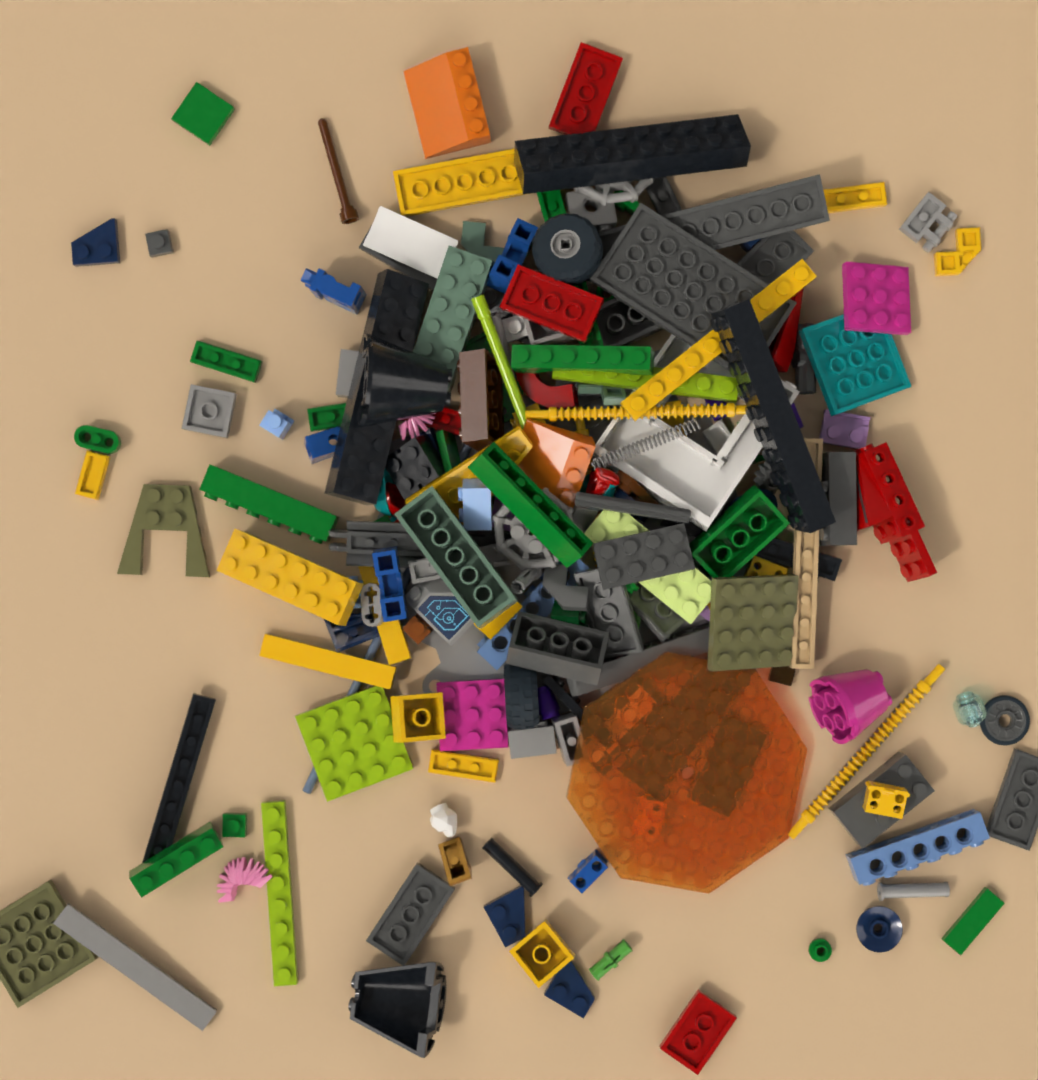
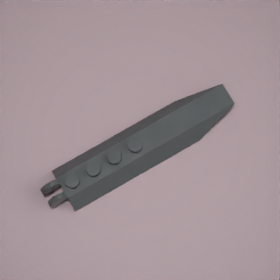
[329,521,511,568]

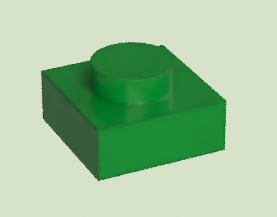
[222,813,247,838]

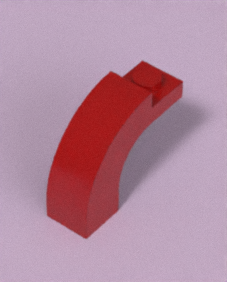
[516,373,579,410]

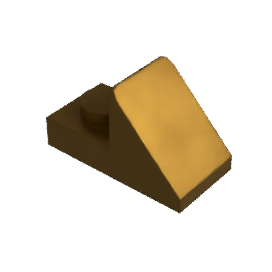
[438,837,472,886]

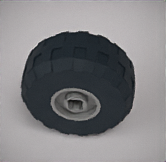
[532,213,603,285]
[504,664,539,729]

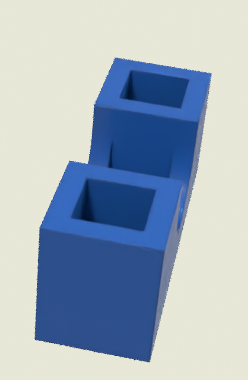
[487,218,538,294]
[372,546,408,622]

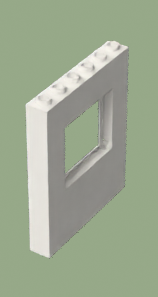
[592,334,800,531]

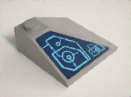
[405,578,474,646]

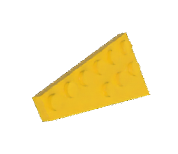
[405,426,533,525]

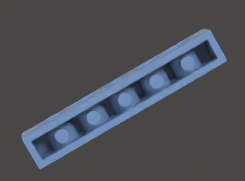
[477,559,590,670]
[845,809,990,886]

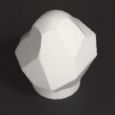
[430,803,457,837]

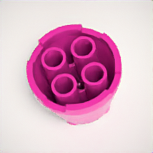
[808,669,892,744]

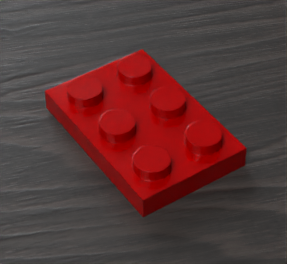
[659,990,737,1075]

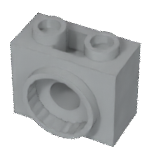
[565,191,617,232]

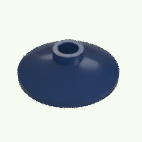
[856,906,903,953]

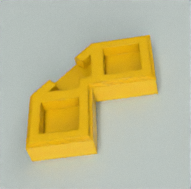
[934,227,981,276]

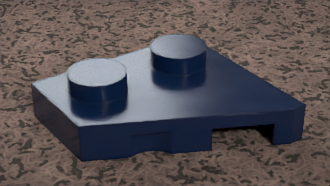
[484,885,525,948]
[544,961,595,1019]

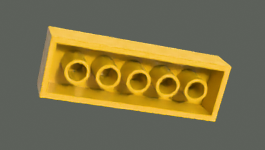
[216,529,364,626]

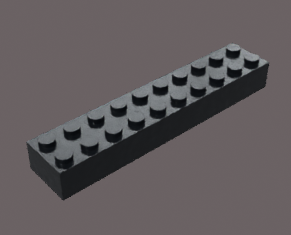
[514,114,751,194]
[324,269,429,505]
[710,299,836,533]

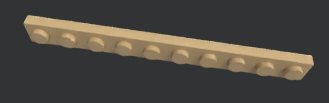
[789,438,823,669]

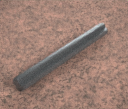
[575,492,691,523]

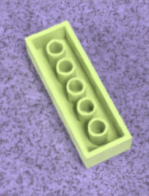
[584,510,712,624]

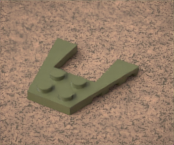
[117,484,210,577]

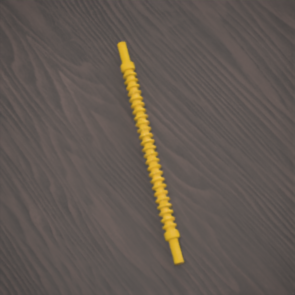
[525,403,747,422]
[787,664,945,840]

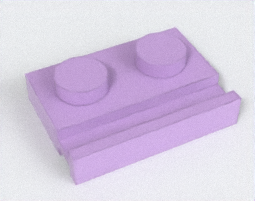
[819,409,871,449]

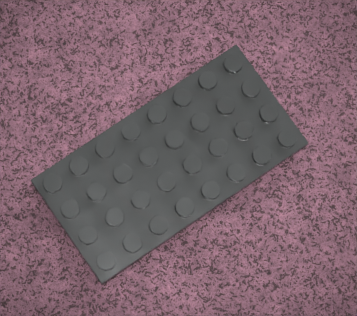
[590,203,797,371]

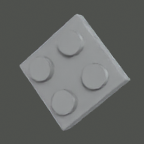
[182,384,237,438]

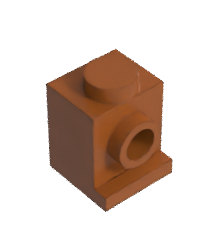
[402,613,434,644]

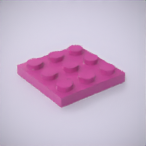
[842,261,911,335]
[436,678,508,751]

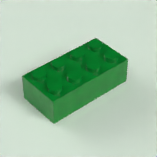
[689,485,790,578]

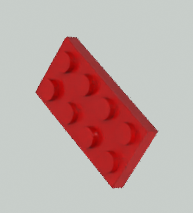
[549,42,623,135]
[499,264,604,343]

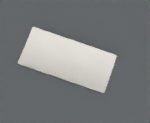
[363,206,458,279]

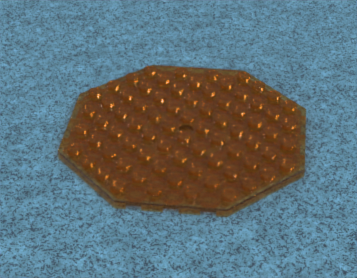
[566,651,807,894]

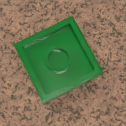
[171,82,235,146]

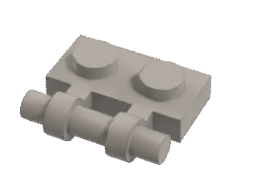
[899,192,957,253]

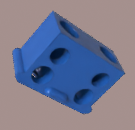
[568,849,608,893]

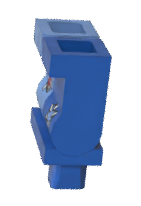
[301,268,367,315]

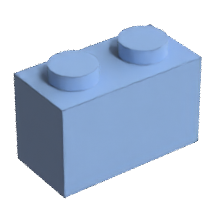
[458,478,492,531]

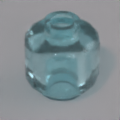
[953,691,987,727]

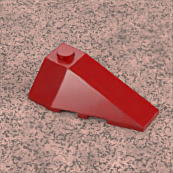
[768,288,804,372]

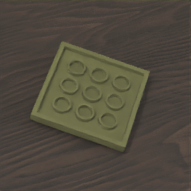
[707,574,799,671]
[0,880,98,1008]

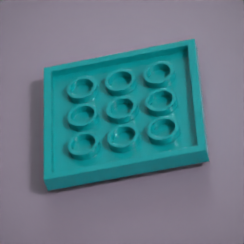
[799,314,912,417]

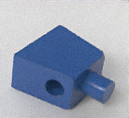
[304,426,340,464]

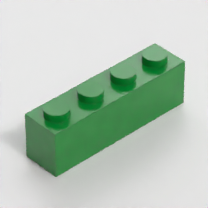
[129,822,223,898]

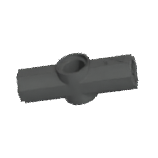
[791,323,816,395]

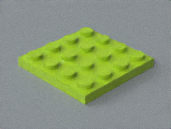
[295,686,413,802]

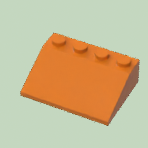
[403,47,491,159]
[518,418,596,509]

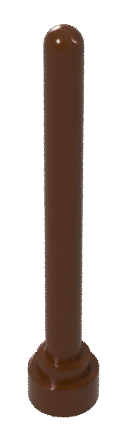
[318,118,359,224]

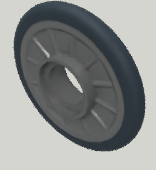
[980,695,1030,746]

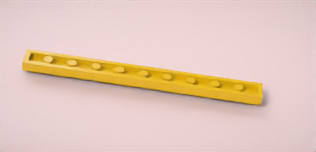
[620,259,817,422]

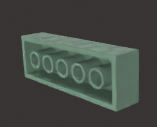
[413,245,495,392]
[394,486,519,629]

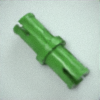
[589,939,633,981]

